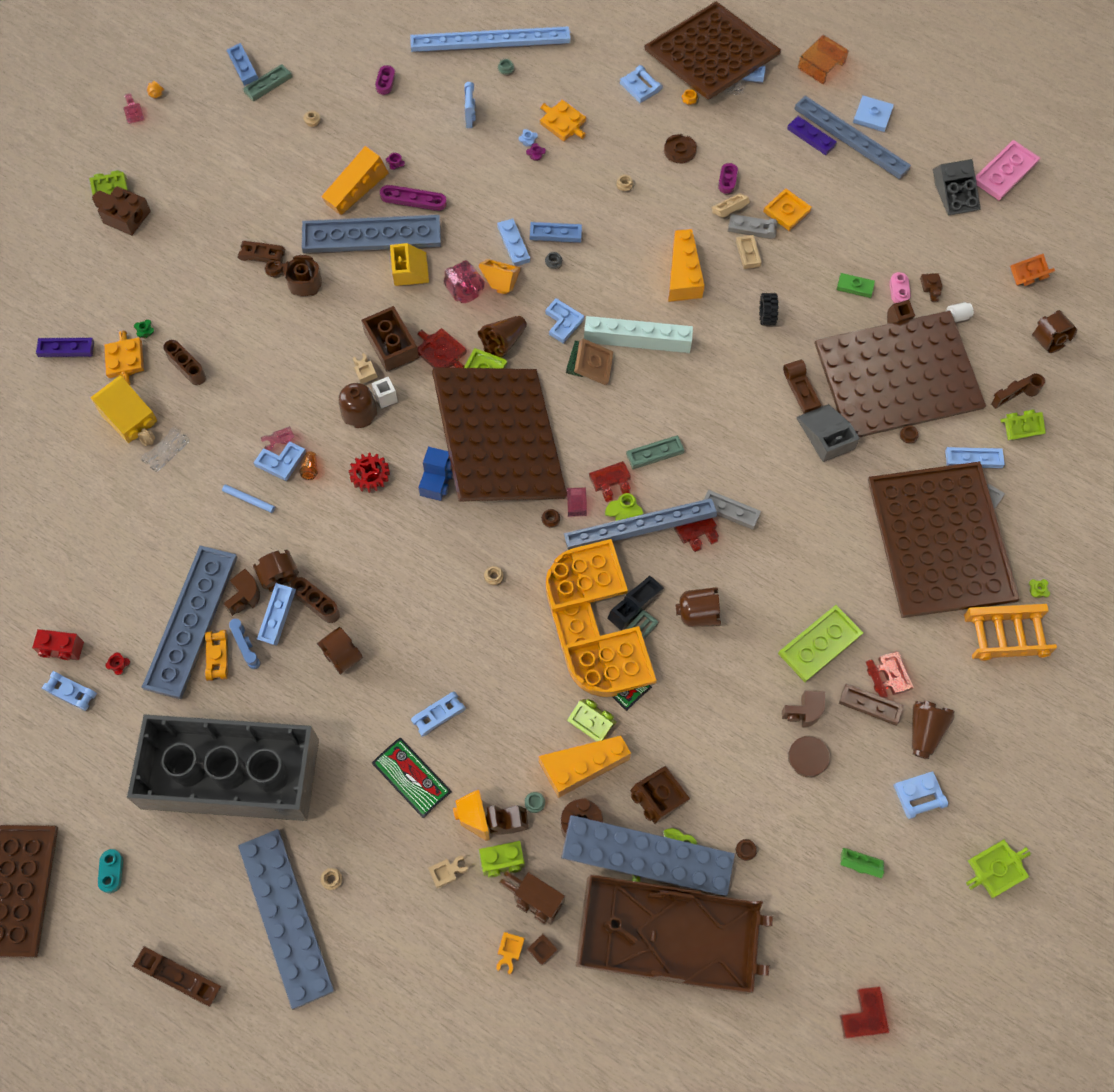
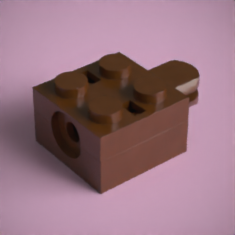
[92,186,151,236]
[499,871,565,925]

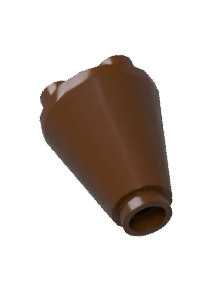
[477,316,527,357]
[912,701,955,759]

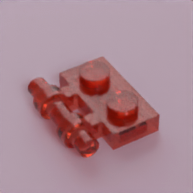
[865,651,914,698]

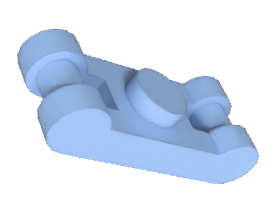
[41,671,97,711]
[411,691,466,737]

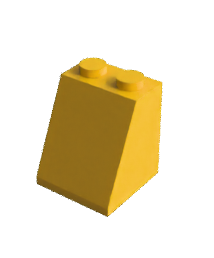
[90,375,157,443]

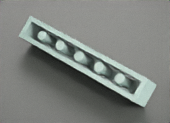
[584,316,693,353]

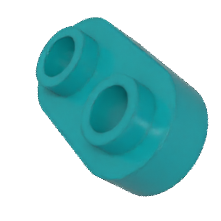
[98,849,123,894]

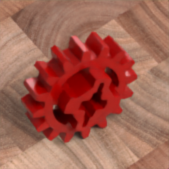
[349,453,390,493]

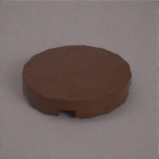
[664,134,697,164]
[788,736,830,777]

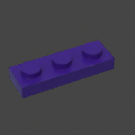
[787,116,837,156]
[36,338,94,357]

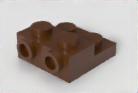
[630,766,690,824]

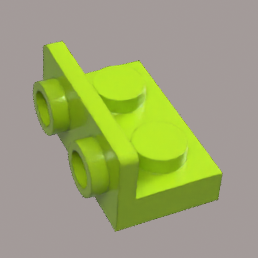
[89,170,128,194]
[1000,409,1046,440]
[567,699,617,741]
[479,841,525,878]

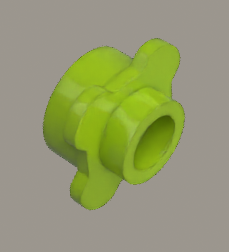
[1029,579,1050,598]

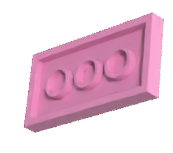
[975,140,1040,200]

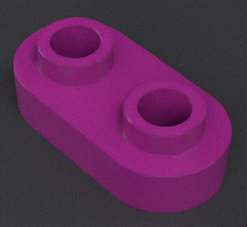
[375,65,395,95]
[718,163,738,194]

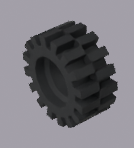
[759,293,779,325]

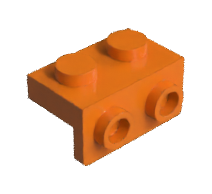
[1010,254,1055,286]

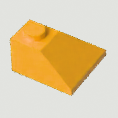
[479,259,521,294]
[453,790,490,841]

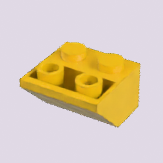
[390,243,429,286]

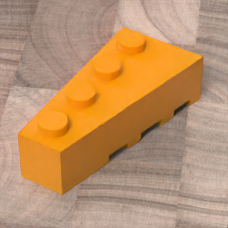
[321,146,389,215]
[668,229,704,302]
[539,736,631,798]

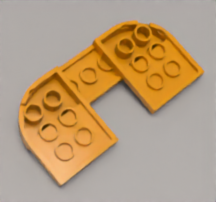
[546,539,657,697]

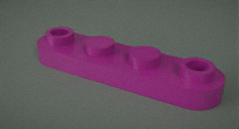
[380,185,447,211]

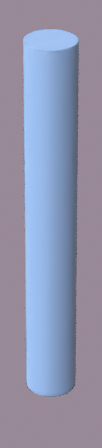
[222,484,275,513]

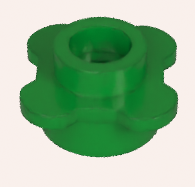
[134,319,154,338]

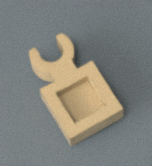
[353,353,378,384]
[428,856,469,889]

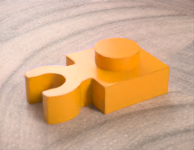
[496,932,525,975]

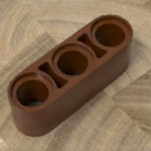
[163,340,206,385]
[291,577,340,623]

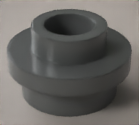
[545,252,562,269]

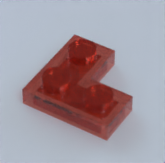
[840,987,890,1039]

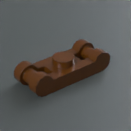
[238,241,286,263]

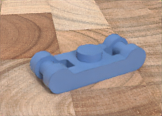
[229,618,260,669]

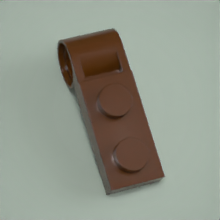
[783,359,821,414]
[991,373,1045,409]

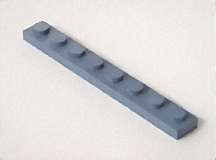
[794,95,911,179]
[564,498,717,550]

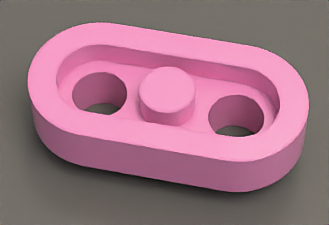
[890,272,911,303]

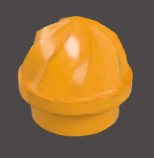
[147,80,164,98]

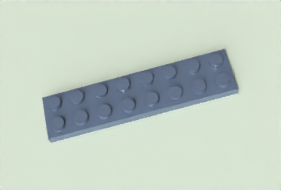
[302,215,441,253]
[142,545,238,700]
[561,815,735,896]
[238,829,335,1010]

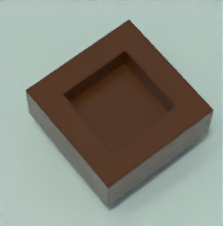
[527,934,558,966]

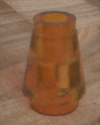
[299,451,318,480]

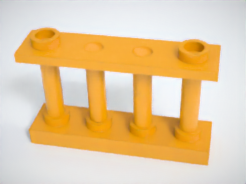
[964,604,1057,661]

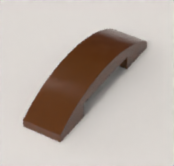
[132,946,222,1007]

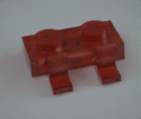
[589,461,631,502]
[674,518,719,552]

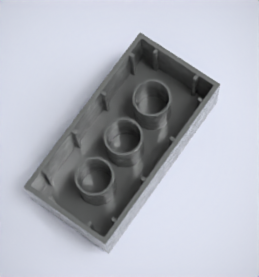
[127,714,319,821]

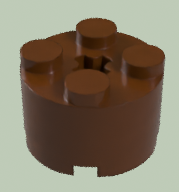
[283,255,322,296]
[1032,310,1077,353]
[253,550,299,592]
[317,627,363,675]
[561,798,603,838]

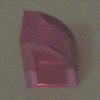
[567,487,587,517]

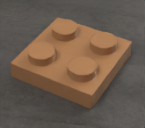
[574,338,613,385]

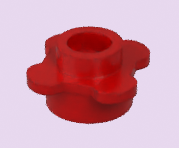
[105,652,130,675]

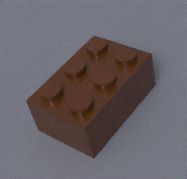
[361,306,419,372]

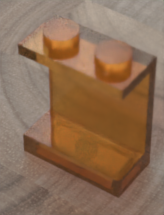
[798,35,849,84]

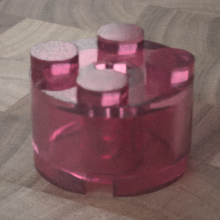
[444,260,485,303]

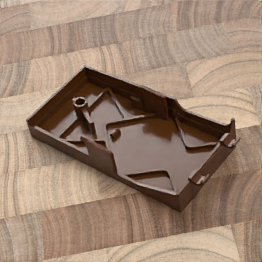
[576,875,773,994]

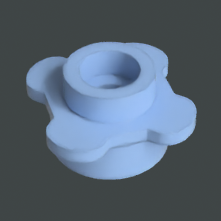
[519,129,538,146]

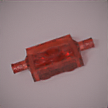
[417,328,467,368]

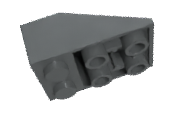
[933,159,981,215]
[797,404,860,462]

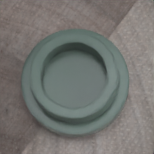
[498,59,514,74]
[524,792,545,813]

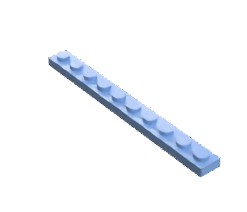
[410,26,570,52]

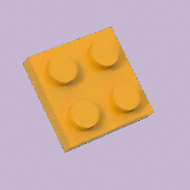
[763,188,812,231]

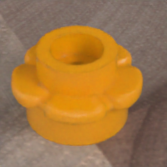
[682,89,698,105]

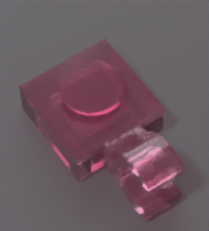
[123,93,144,124]
[261,426,294,451]

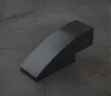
[607,576,664,630]

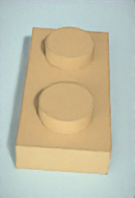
[712,193,750,217]
[736,235,761,269]

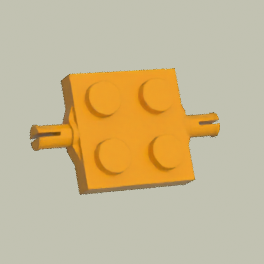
[540,99,586,141]
[104,331,144,385]

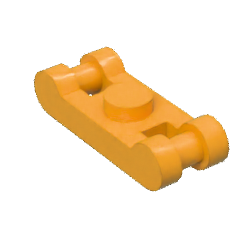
[205,630,228,681]

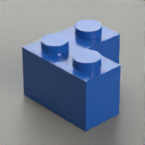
[418,446,453,501]

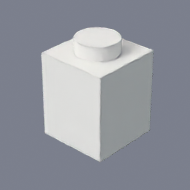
[372,377,398,409]

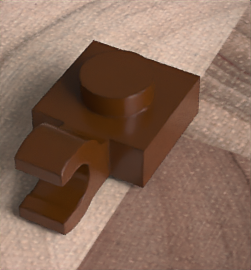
[920,273,943,302]

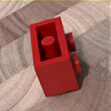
[32,629,84,661]

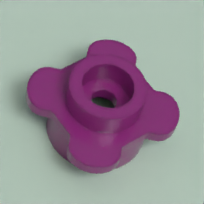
[526,143,546,161]
[386,153,405,170]

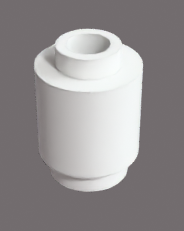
[946,302,974,323]

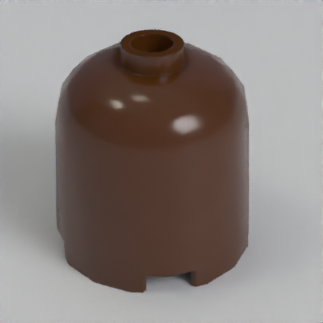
[338,383,377,428]
[676,587,721,627]

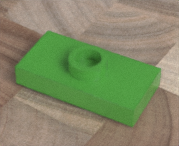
[836,273,875,298]
[840,848,884,879]

